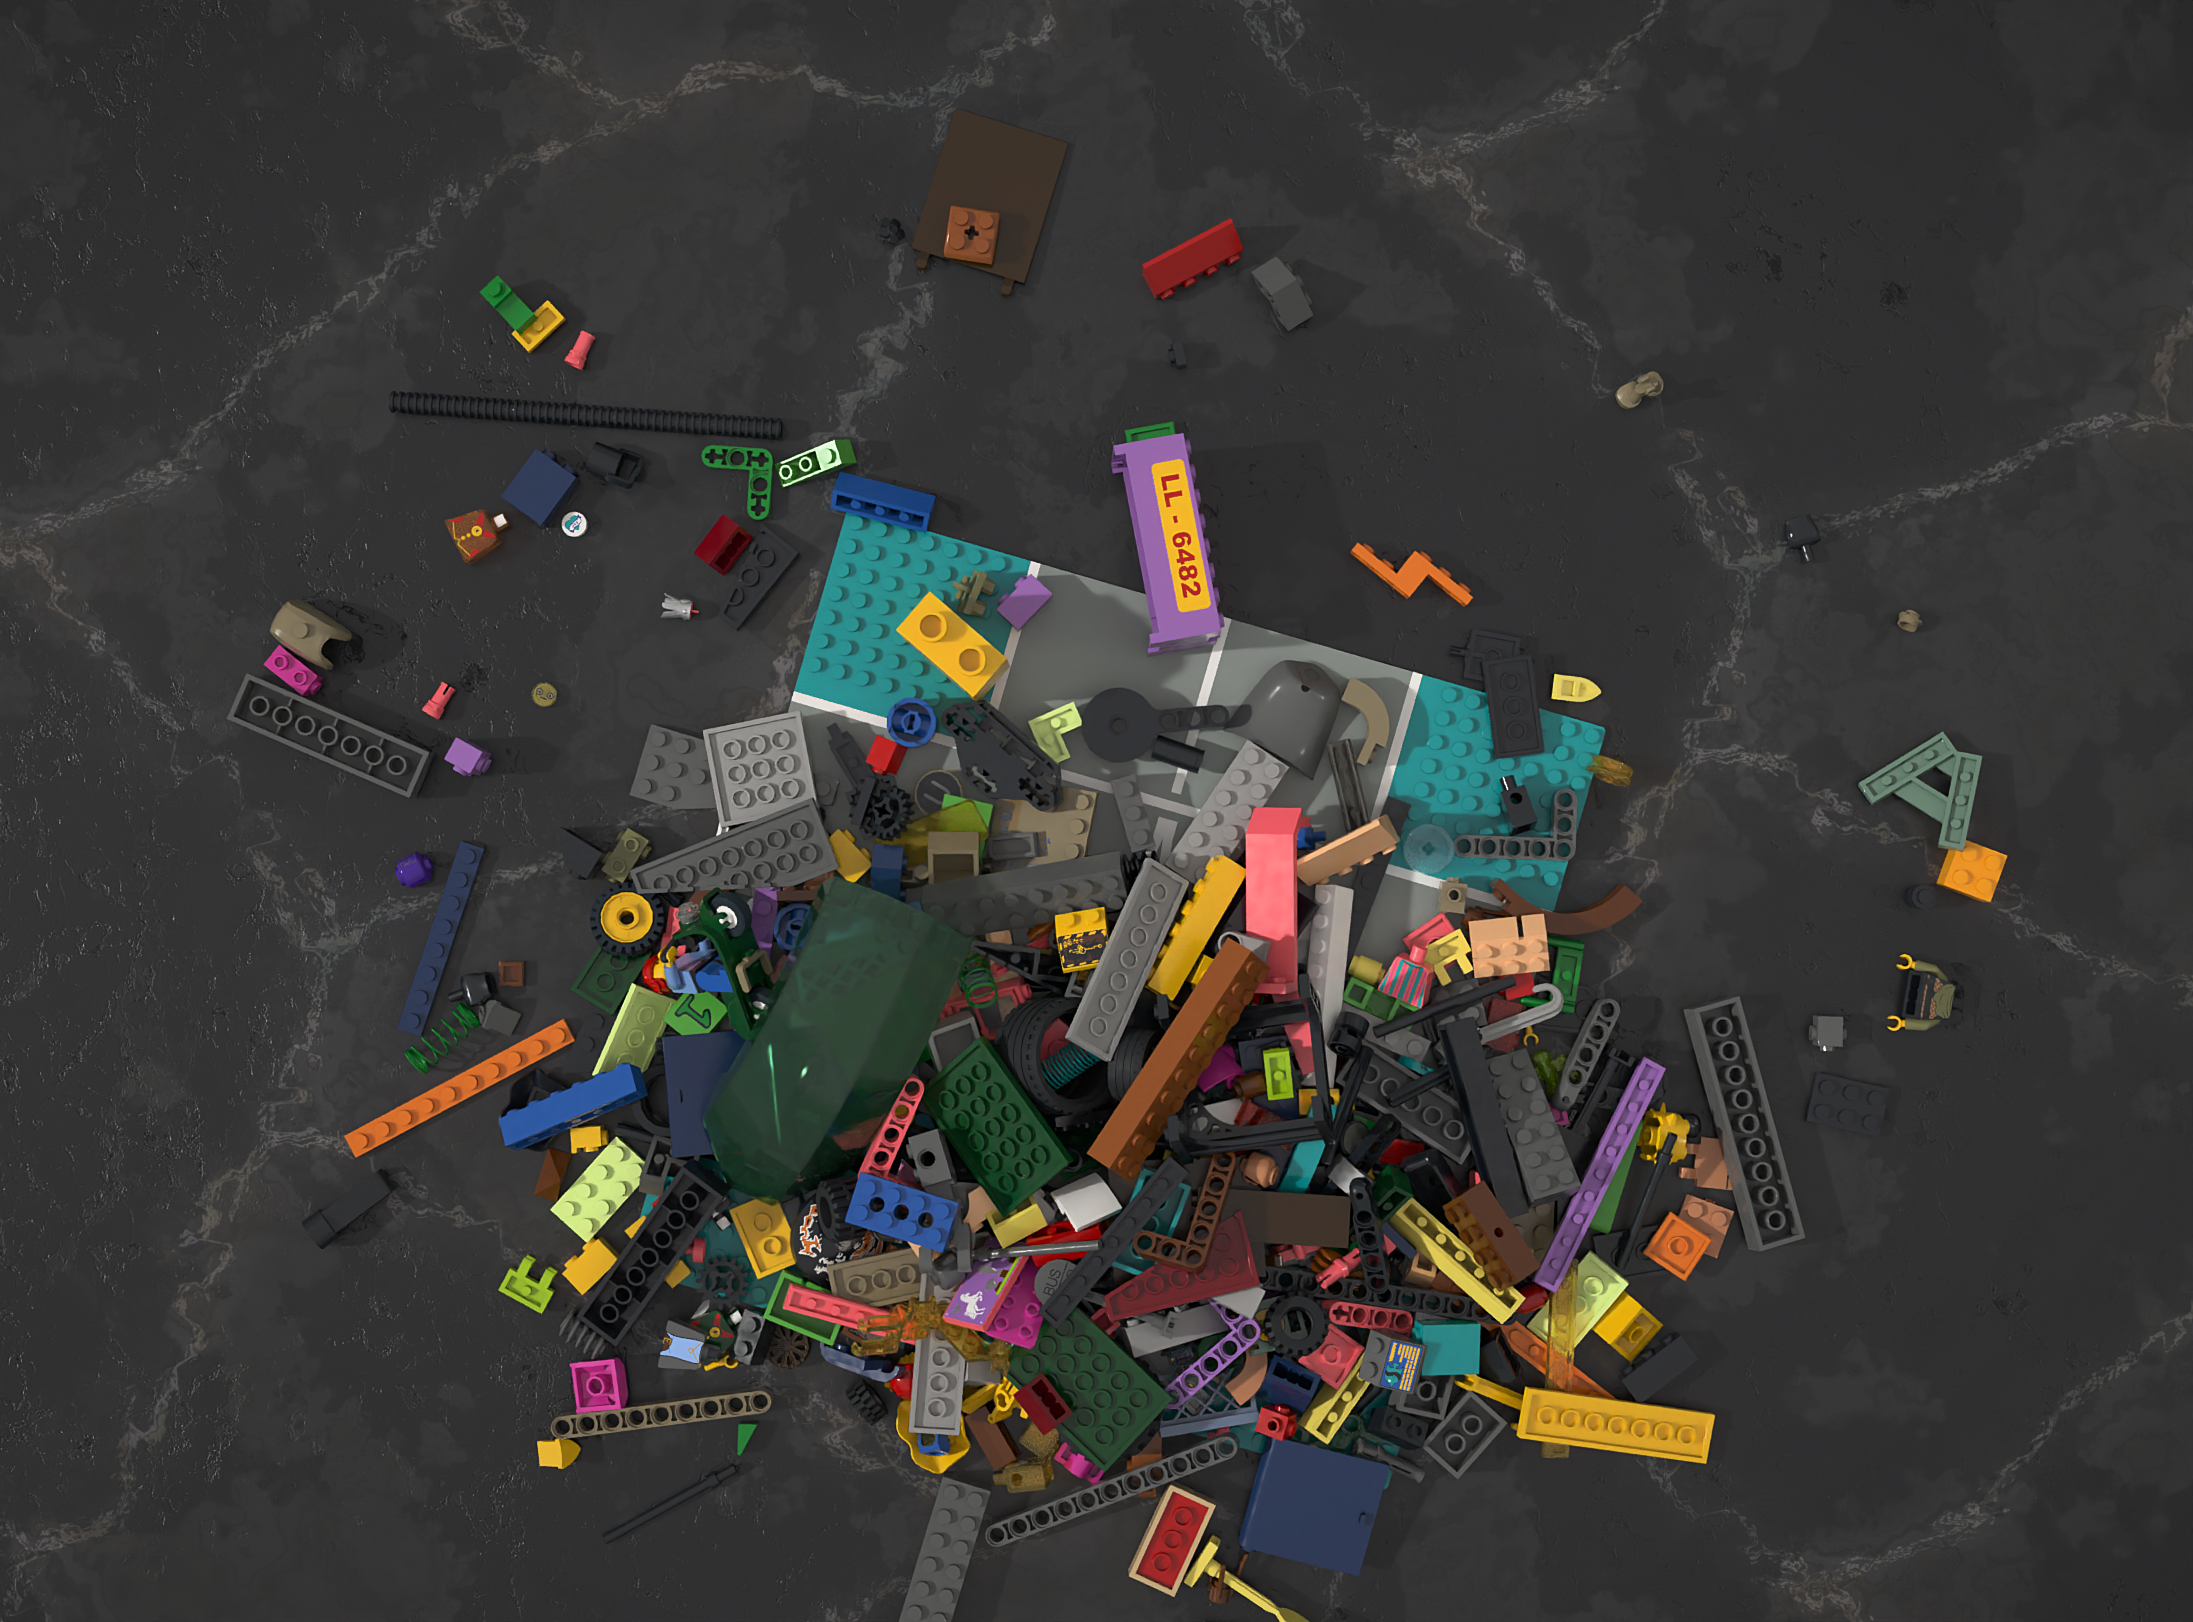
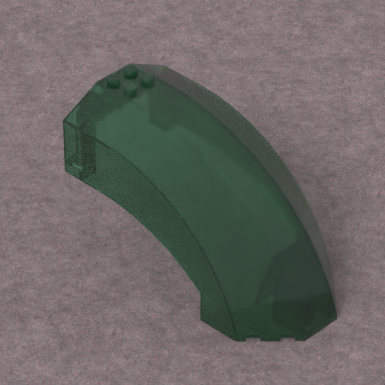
[701,876,972,1206]

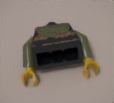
[1887,954,1962,1031]

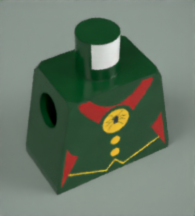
[685,1307,743,1366]

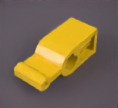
[988,1376,1020,1424]

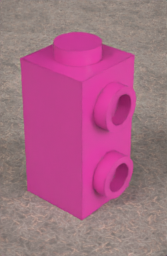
[264,645,324,697]

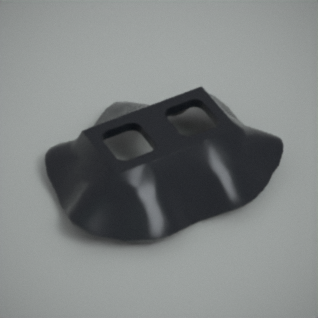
[499,1068,568,1152]

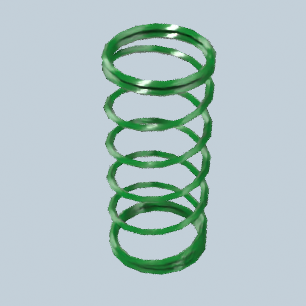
[950,936,998,1009]
[405,1002,481,1074]

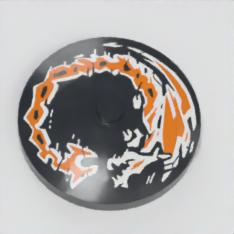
[790,1194,887,1288]

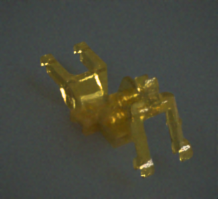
[851,1295,1012,1376]

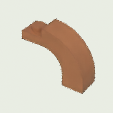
[1225,1312,1268,1406]

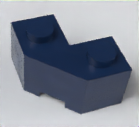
[869,844,909,910]

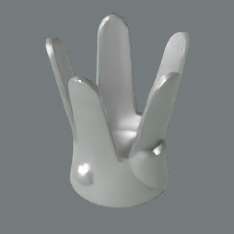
[660,593,699,620]

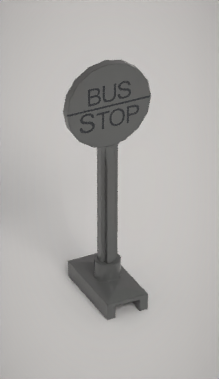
[1034,1259,1180,1339]

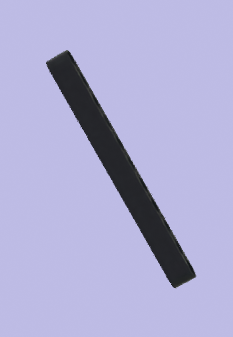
[1259,1265,1518,1326]

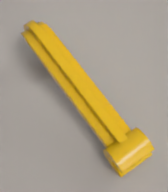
[1454,1374,1524,1431]

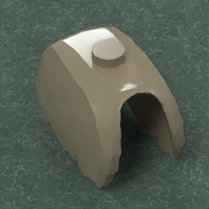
[270,599,352,670]

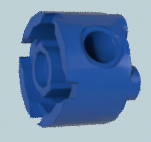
[887,698,937,748]
[774,903,824,955]

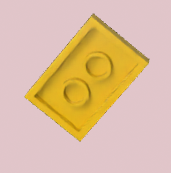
[729,1190,796,1279]

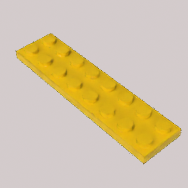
[1516,1386,1715,1464]

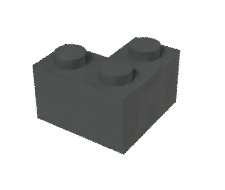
[1251,256,1313,331]
[639,1135,702,1197]

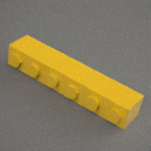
[1144,855,1246,1001]

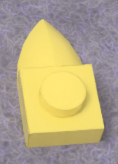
[1551,674,1601,702]

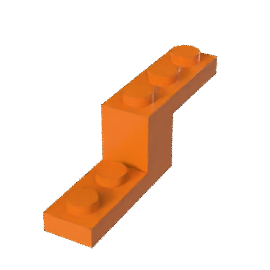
[1350,543,1473,607]

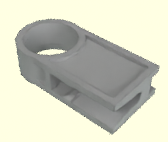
[1218,930,1272,964]

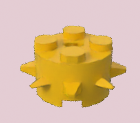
[1636,1102,1690,1165]

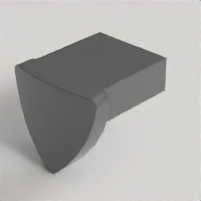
[479,1000,521,1036]

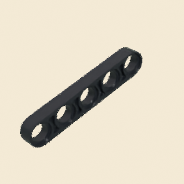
[1320,1113,1402,1196]

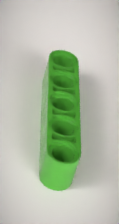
[1588,1118,1643,1234]

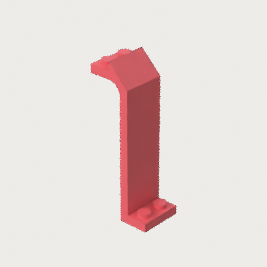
[1246,807,1311,994]

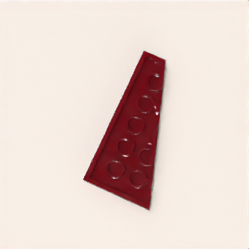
[1104,1210,1260,1322]

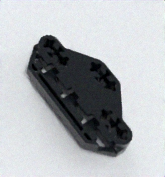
[941,700,1063,813]

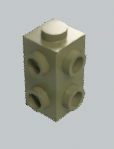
[602,828,652,884]

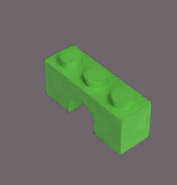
[1342,976,1420,1031]

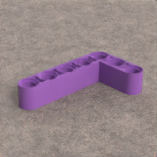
[1165,1298,1263,1409]

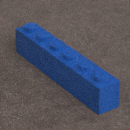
[499,1063,648,1151]

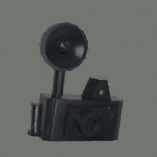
[1355,1148,1464,1229]

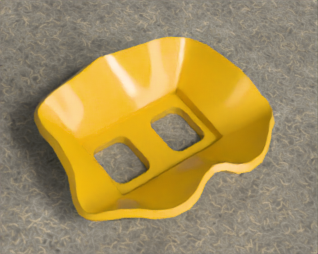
[896,1400,970,1474]

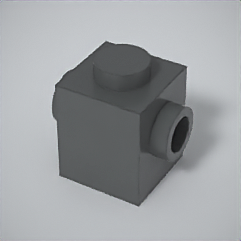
[1809,1015,1847,1051]

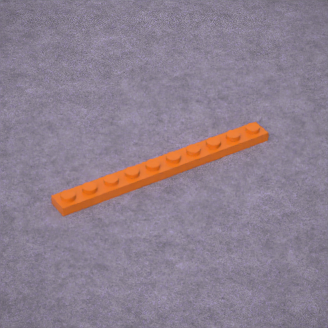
[344,1019,576,1158]
[1430,1269,1616,1399]

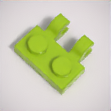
[499,1255,558,1314]

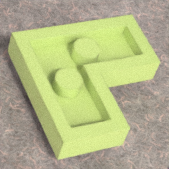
[1028,702,1082,763]

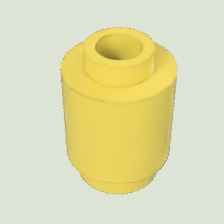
[1347,955,1386,986]

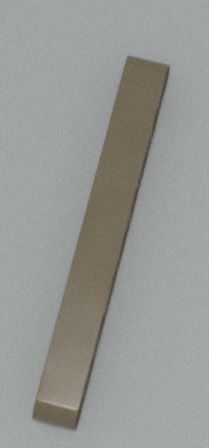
[551,1387,774,1439]

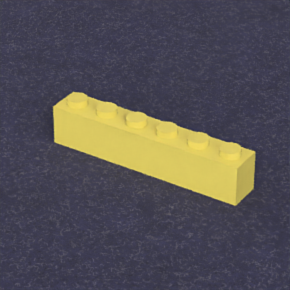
[1387,1198,1526,1324]

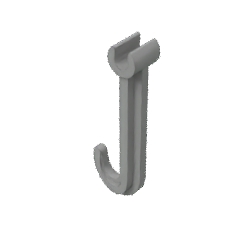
[1479,983,1564,1045]

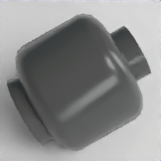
[929,1252,966,1290]

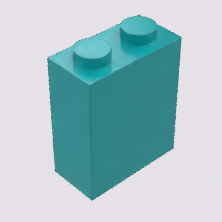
[1411,1319,1481,1376]

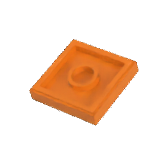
[1642,1211,1712,1281]

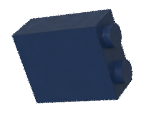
[501,449,580,528]
[1256,1355,1321,1417]

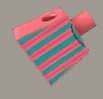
[1378,944,1434,1008]

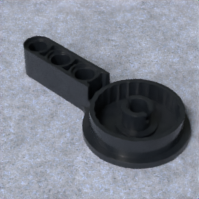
[1081,688,1229,763]

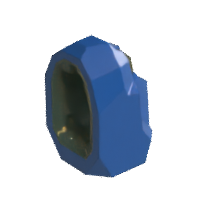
[918,1433,950,1456]

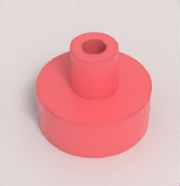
[685,1237,706,1263]

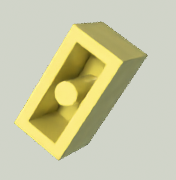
[985,1195,1048,1249]

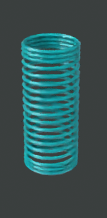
[1041,1042,1101,1092]

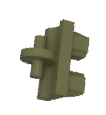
[951,570,996,616]

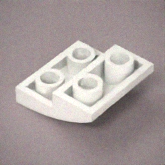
[1051,1172,1122,1232]

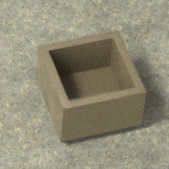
[928,832,980,884]

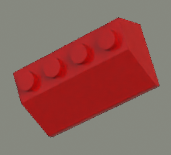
[1142,218,1244,300]

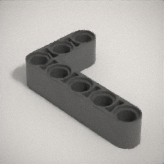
[1451,789,1577,861]

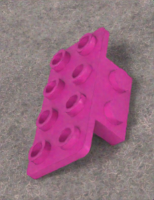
[986,1256,1043,1349]

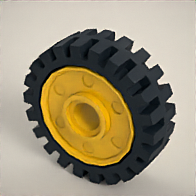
[590,882,664,958]

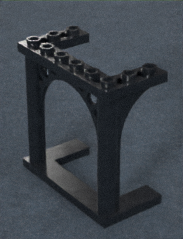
[1154,973,1336,1165]

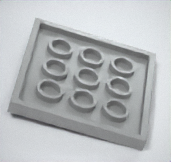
[703,710,819,828]

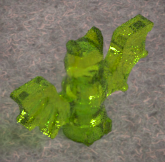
[1530,1049,1579,1097]

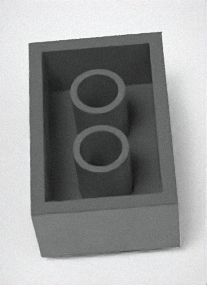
[1423,1389,1508,1479]

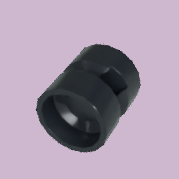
[1327,1011,1370,1058]

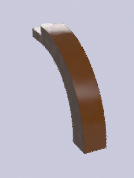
[1488,877,1643,935]

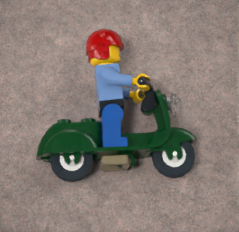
[642,887,786,1045]

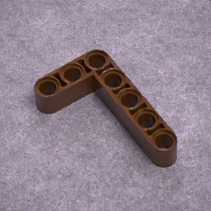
[1133,1152,1237,1273]

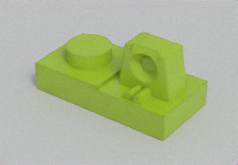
[1263,1047,1294,1101]

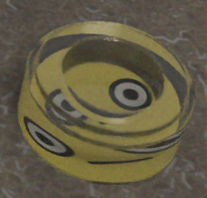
[531,682,557,707]

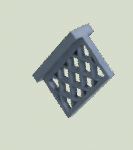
[1158,1361,1259,1438]

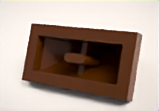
[534,1147,573,1202]

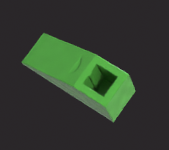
[775,439,857,488]

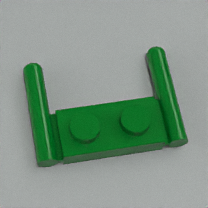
[1519,935,1585,1015]

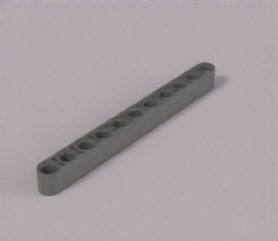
[985,1432,1240,1547]

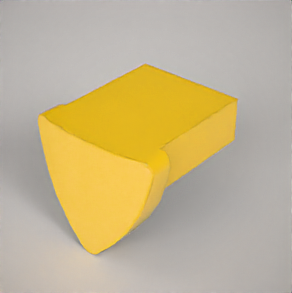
[537,1438,581,1469]

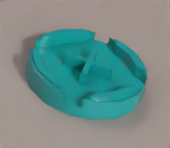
[1397,1055,1442,1085]

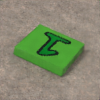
[662,991,728,1035]

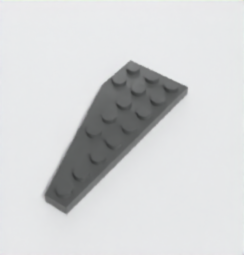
[630,724,840,810]
[630,798,841,894]

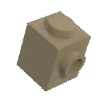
[1437,877,1468,914]

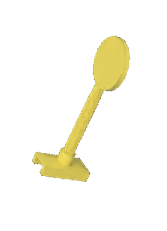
[1183,1535,1309,1622]

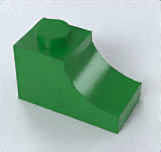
[480,275,538,335]

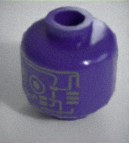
[395,852,434,888]

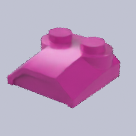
[570,1357,628,1413]

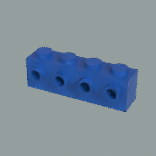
[830,472,936,533]

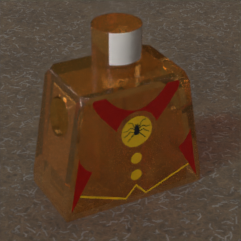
[444,509,509,565]

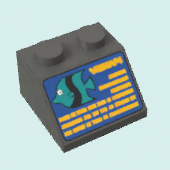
[1358,1328,1428,1394]

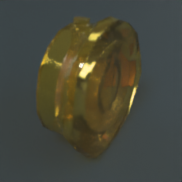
[1586,755,1634,787]

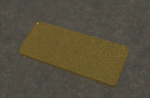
[875,799,990,868]

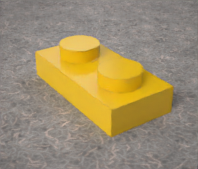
[512,300,566,353]

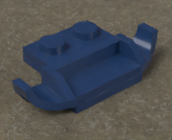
[820,1341,907,1382]

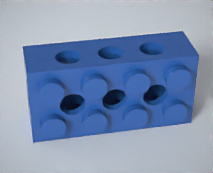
[845,1172,961,1253]

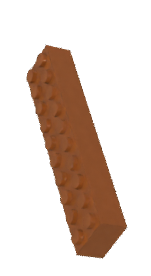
[1087,938,1270,1182]

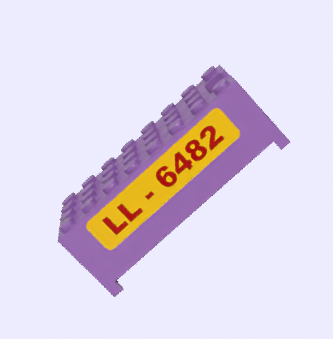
[1111,433,1225,657]

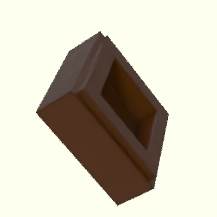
[499,961,525,986]

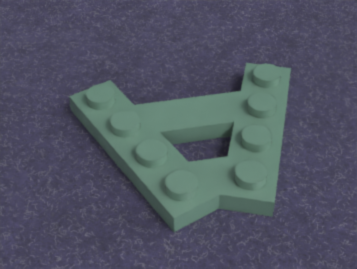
[1858,732,1982,852]

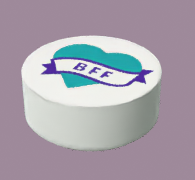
[562,512,588,537]

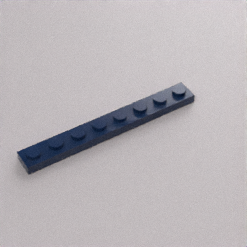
[397,841,486,1037]

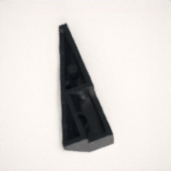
[966,939,1084,996]

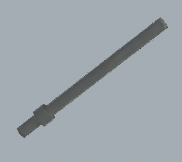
[973,1240,1102,1262]

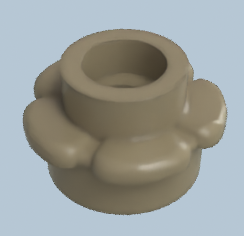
[1897,610,1922,632]

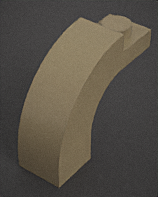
[1340,677,1390,767]

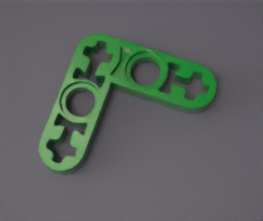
[701,445,774,521]

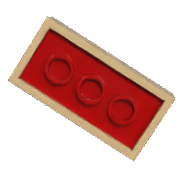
[1128,1481,1216,1597]

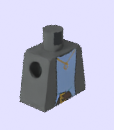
[657,1317,720,1370]

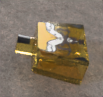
[993,1455,1054,1493]

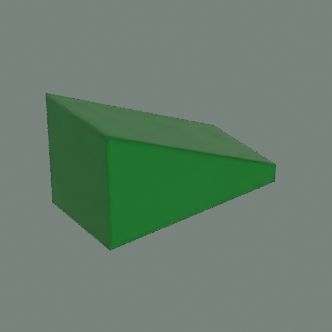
[737,1421,759,1455]

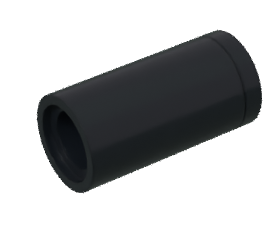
[1151,735,1205,774]

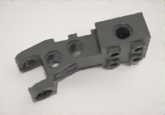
[906,1129,973,1274]

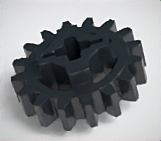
[866,786,915,842]
[695,1255,751,1310]

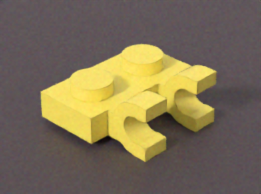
[1424,929,1474,986]

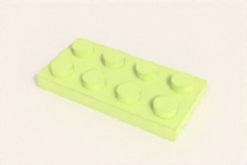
[592,983,677,1076]
[550,1135,645,1242]
[1526,1250,1629,1359]

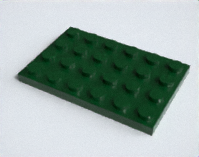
[921,1035,1073,1218]
[994,1305,1174,1473]

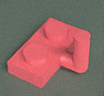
[1268,1244,1323,1262]

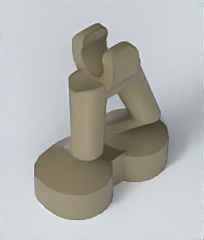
[1615,371,1664,409]

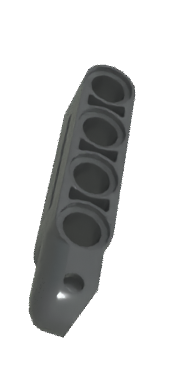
[1551,999,1620,1112]

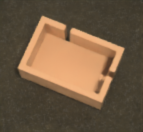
[1468,914,1550,978]

